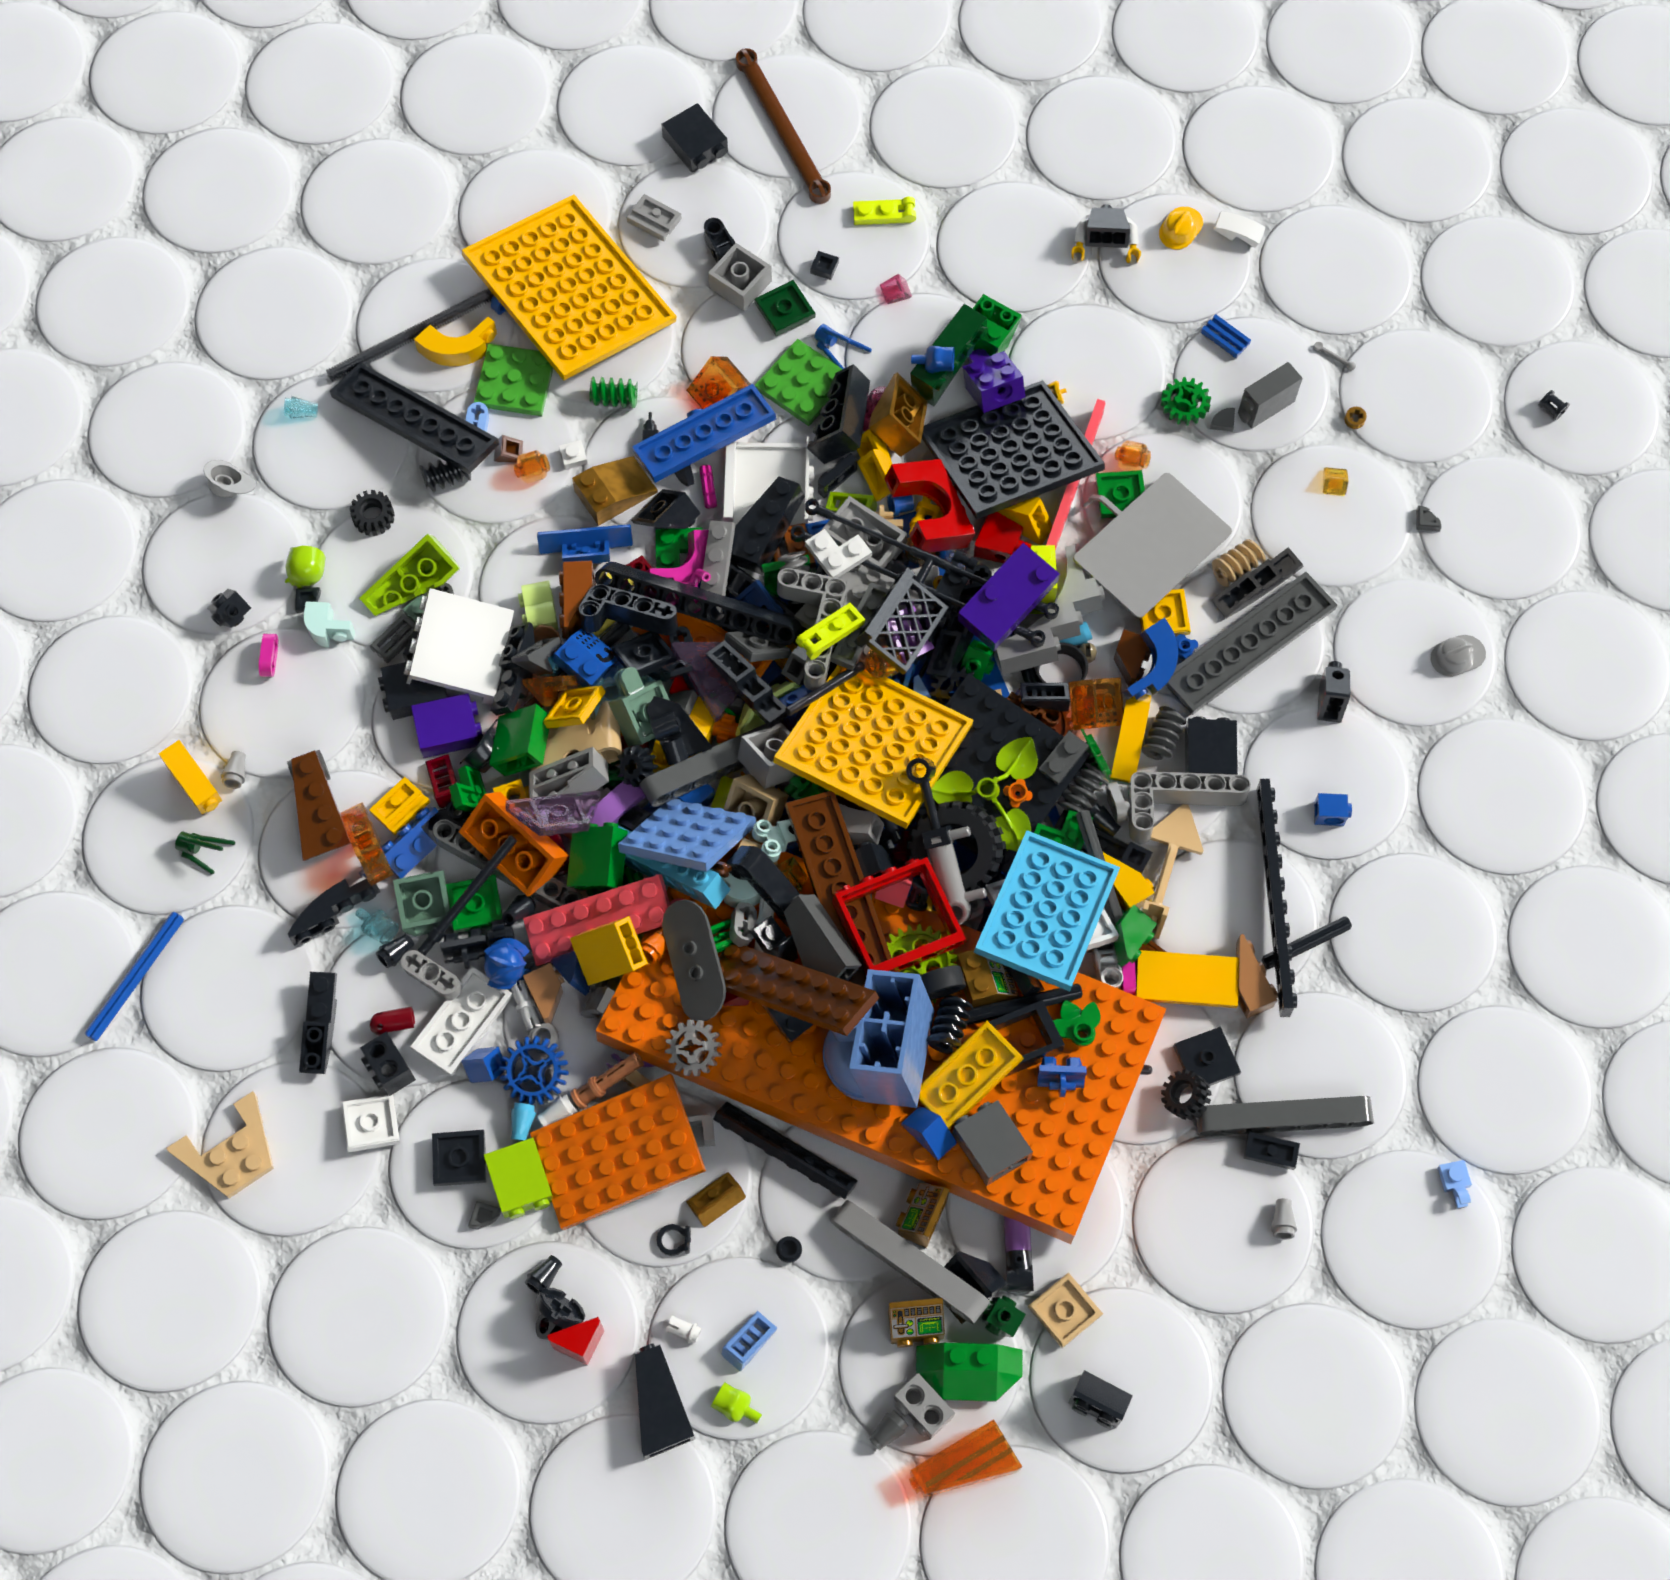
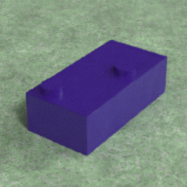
[958,543,1060,651]

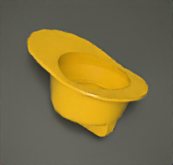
[1159,207,1203,250]

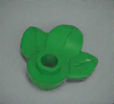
[1053,1000,1101,1047]

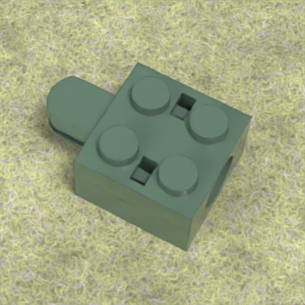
[608,667,669,747]

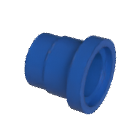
[887,493,914,517]

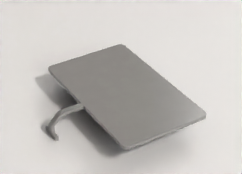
[1073,473,1232,619]

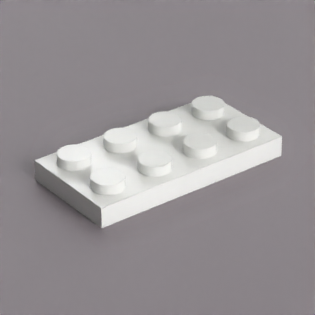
[410,966,513,1077]

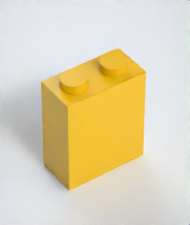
[570,916,648,986]

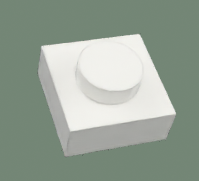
[559,440,588,470]

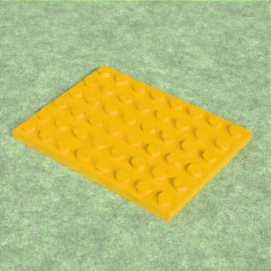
[462,194,677,381]

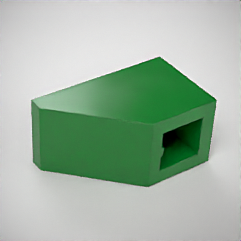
[1114,905,1157,967]

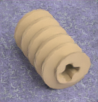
[1212,539,1266,587]

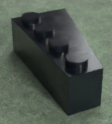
[730,476,805,575]

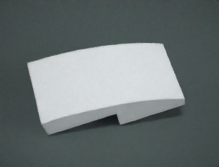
[1213,211,1265,248]

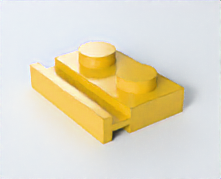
[369,777,431,836]

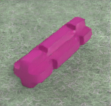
[699,465,717,509]

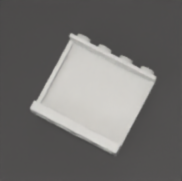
[723,436,814,526]
[404,588,514,705]

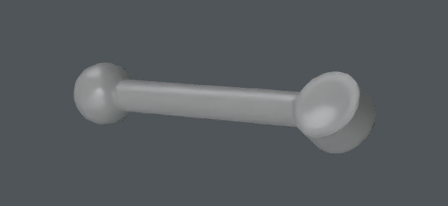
[1314,342,1356,371]

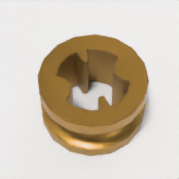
[1344,406,1367,429]

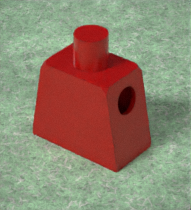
[973,512,1032,564]

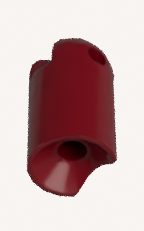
[370,1006,415,1036]

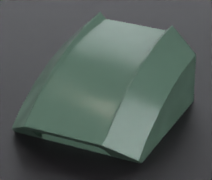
[393,870,450,936]

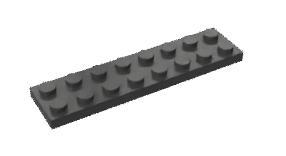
[1166,572,1337,715]

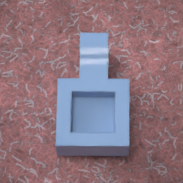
[1437,1160,1472,1208]

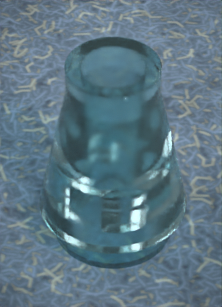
[284,396,318,419]

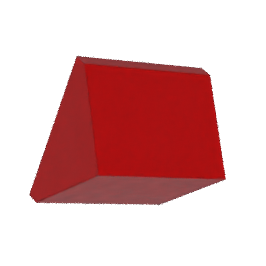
[547,1317,604,1365]

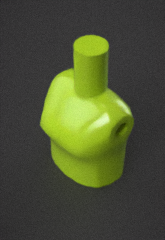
[711,1382,762,1424]

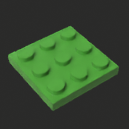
[755,339,842,426]
[474,344,553,416]

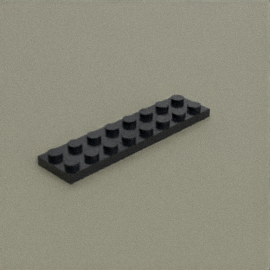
[330,363,499,474]

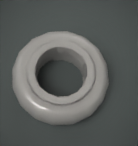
[528,1022,559,1053]

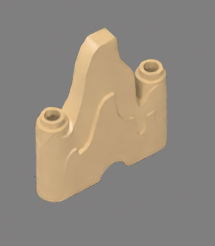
[531,680,622,771]

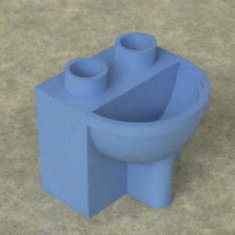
[823,969,934,1108]

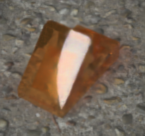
[522,675,577,707]

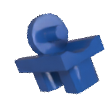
[1037,1056,1087,1097]

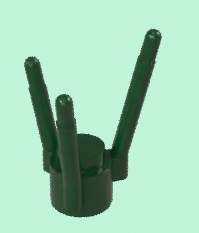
[175,831,236,874]

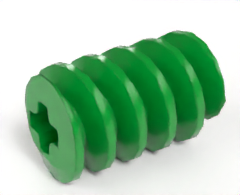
[589,376,638,408]

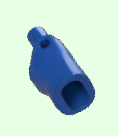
[911,346,955,373]

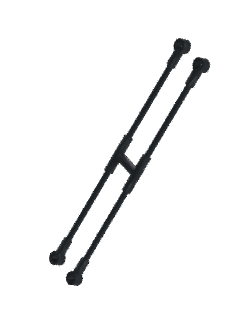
[791,498,1059,647]

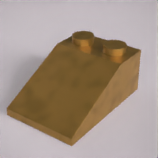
[869,372,928,457]
[572,456,658,526]

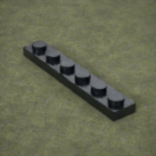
[713,1102,858,1200]

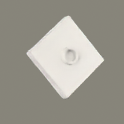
[341,1094,400,1152]

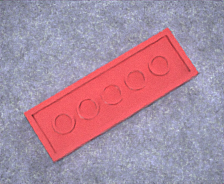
[523,874,670,966]

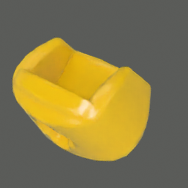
[1047,380,1067,404]

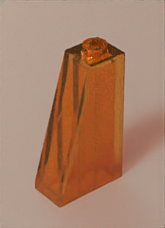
[908,1419,1022,1497]

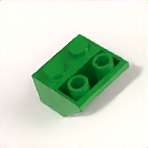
[973,294,1022,356]

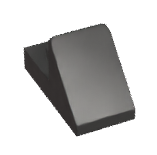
[511,637,562,675]

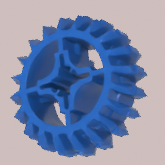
[499,1036,569,1105]

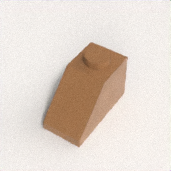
[523,963,565,1024]

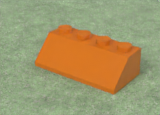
[459,792,569,897]

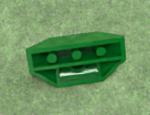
[916,1342,1023,1402]

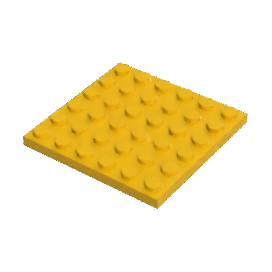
[773,665,973,829]

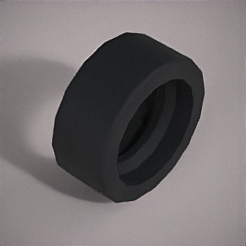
[920,965,966,1000]

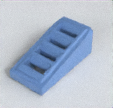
[721,1311,777,1371]

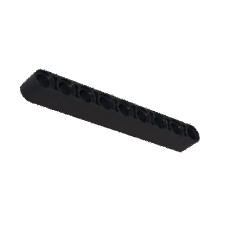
[595,562,802,645]

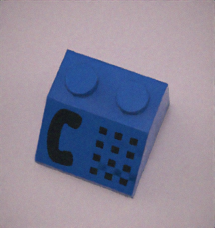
[553,628,618,688]

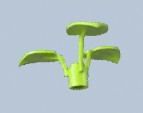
[931,737,1038,852]

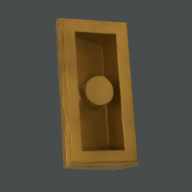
[686,1172,746,1227]

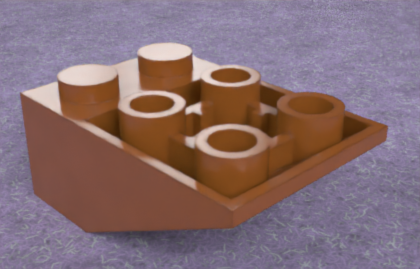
[559,561,596,640]

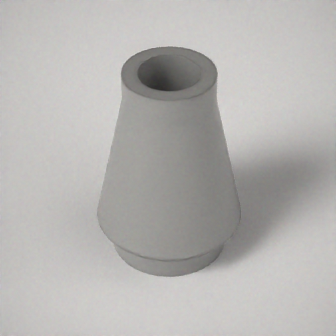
[221,751,246,789]
[1271,1198,1297,1240]

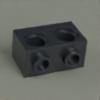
[360,1031,416,1096]

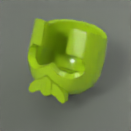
[285,545,326,588]

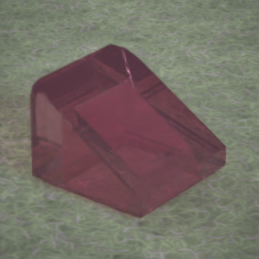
[880,274,912,304]

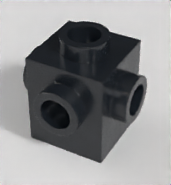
[207,589,251,628]

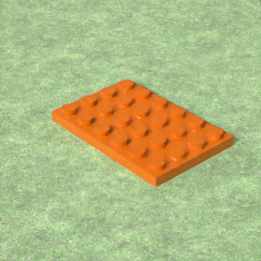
[530,1074,706,1230]

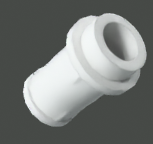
[666,1315,702,1344]

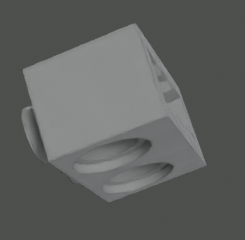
[894,1373,955,1439]

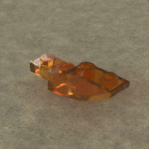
[341,802,394,886]

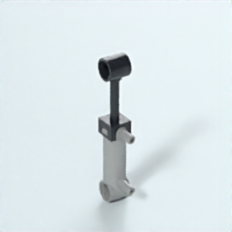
[906,757,987,925]

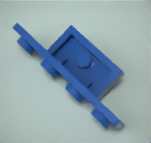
[537,524,633,564]
[358,807,438,878]

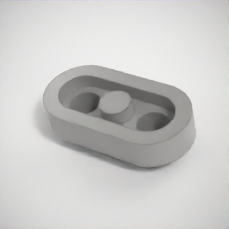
[1105,782,1131,823]

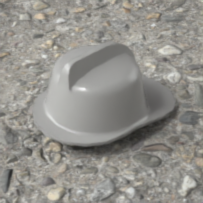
[203,460,256,498]
[1431,635,1486,676]

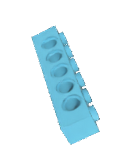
[618,826,731,909]

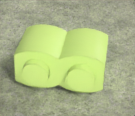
[518,580,559,630]

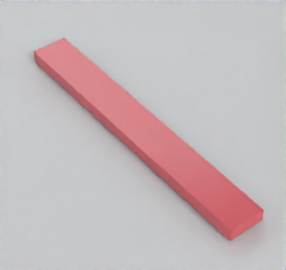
[1046,399,1106,551]

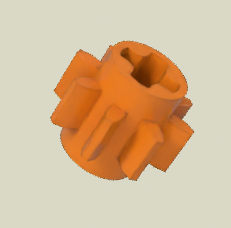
[712,713,738,743]

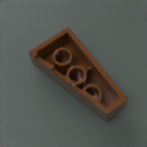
[291,750,352,861]

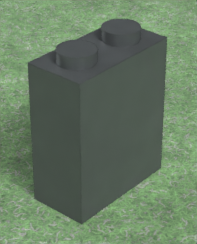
[1238,362,1303,429]
[952,1100,1033,1186]

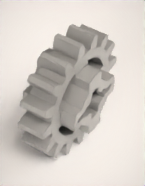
[665,1020,723,1076]

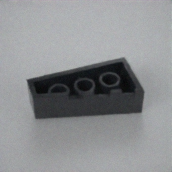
[807,364,870,464]

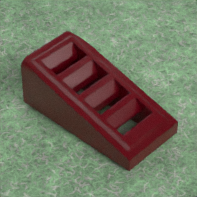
[425,754,457,808]

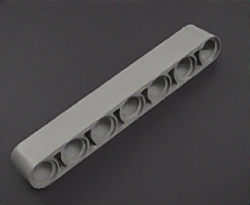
[830,1200,990,1324]

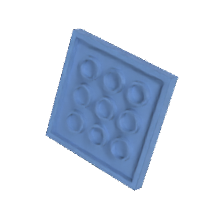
[618,799,756,872]

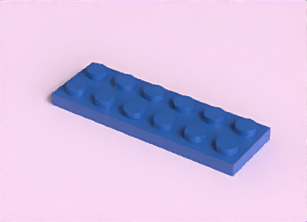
[632,384,776,483]

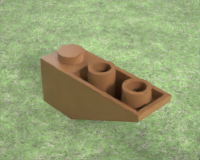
[1236,934,1278,1019]

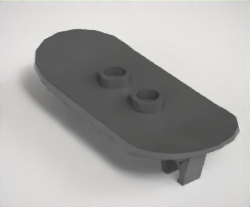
[662,900,726,1021]

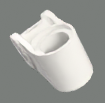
[1092,946,1123,989]

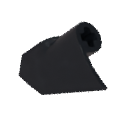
[646,696,712,765]

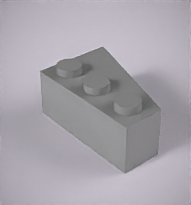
[529,747,609,826]

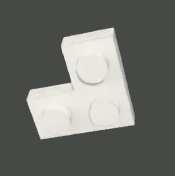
[805,529,872,578]

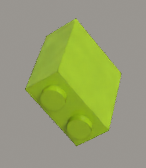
[484,1138,554,1219]

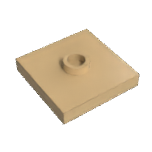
[1028,1272,1103,1348]

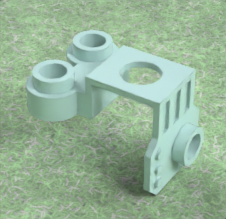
[752,819,796,862]

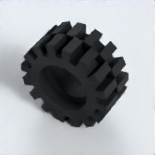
[350,490,395,536]
[1161,1069,1212,1120]

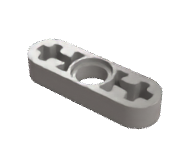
[400,950,463,1000]

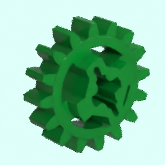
[1160,377,1211,426]

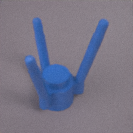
[814,324,872,369]

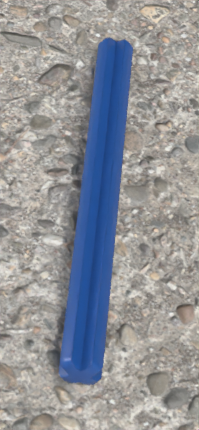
[85,912,184,1041]

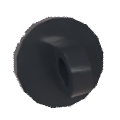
[535,1287,585,1340]

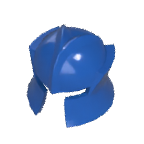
[484,938,532,990]

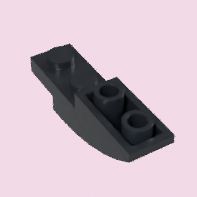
[490,622,535,716]
[288,876,380,946]
[299,971,337,1074]

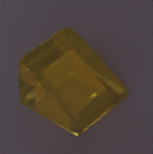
[1323,467,1349,496]

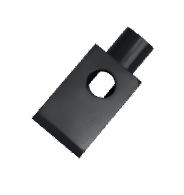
[1317,661,1350,723]

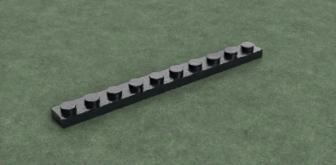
[1256,779,1297,1017]

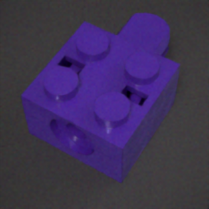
[962,349,1026,413]

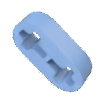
[466,402,489,432]

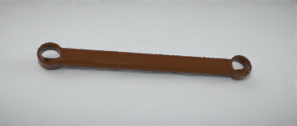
[736,48,831,204]

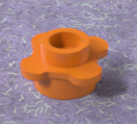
[1003,779,1032,808]

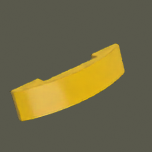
[1110,694,1151,783]

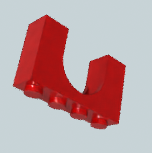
[884,459,975,553]

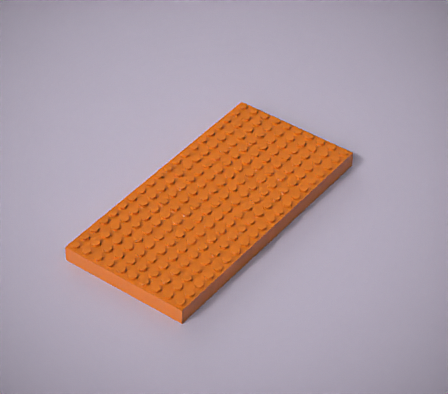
[595,837,1166,1244]

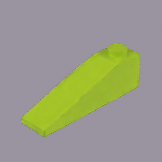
[359,534,460,616]

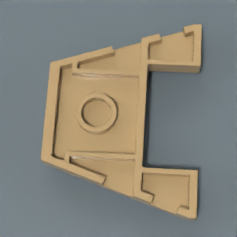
[166,1091,274,1198]

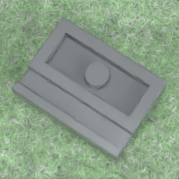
[626,194,682,241]

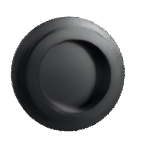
[776,1236,802,1263]

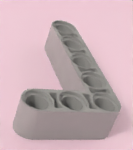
[777,568,847,691]
[1128,771,1251,844]

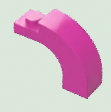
[646,530,709,583]

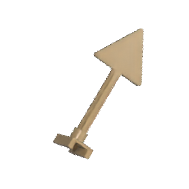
[1142,804,1204,939]

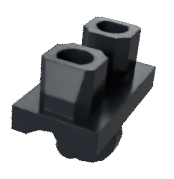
[440,928,488,969]

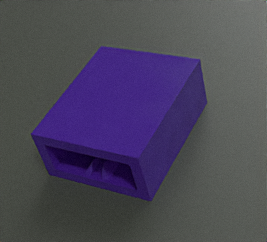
[411,693,483,758]

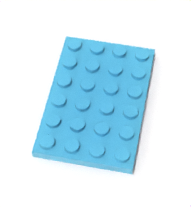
[974,831,1120,991]

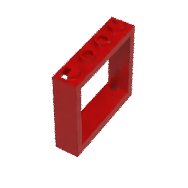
[832,857,966,977]

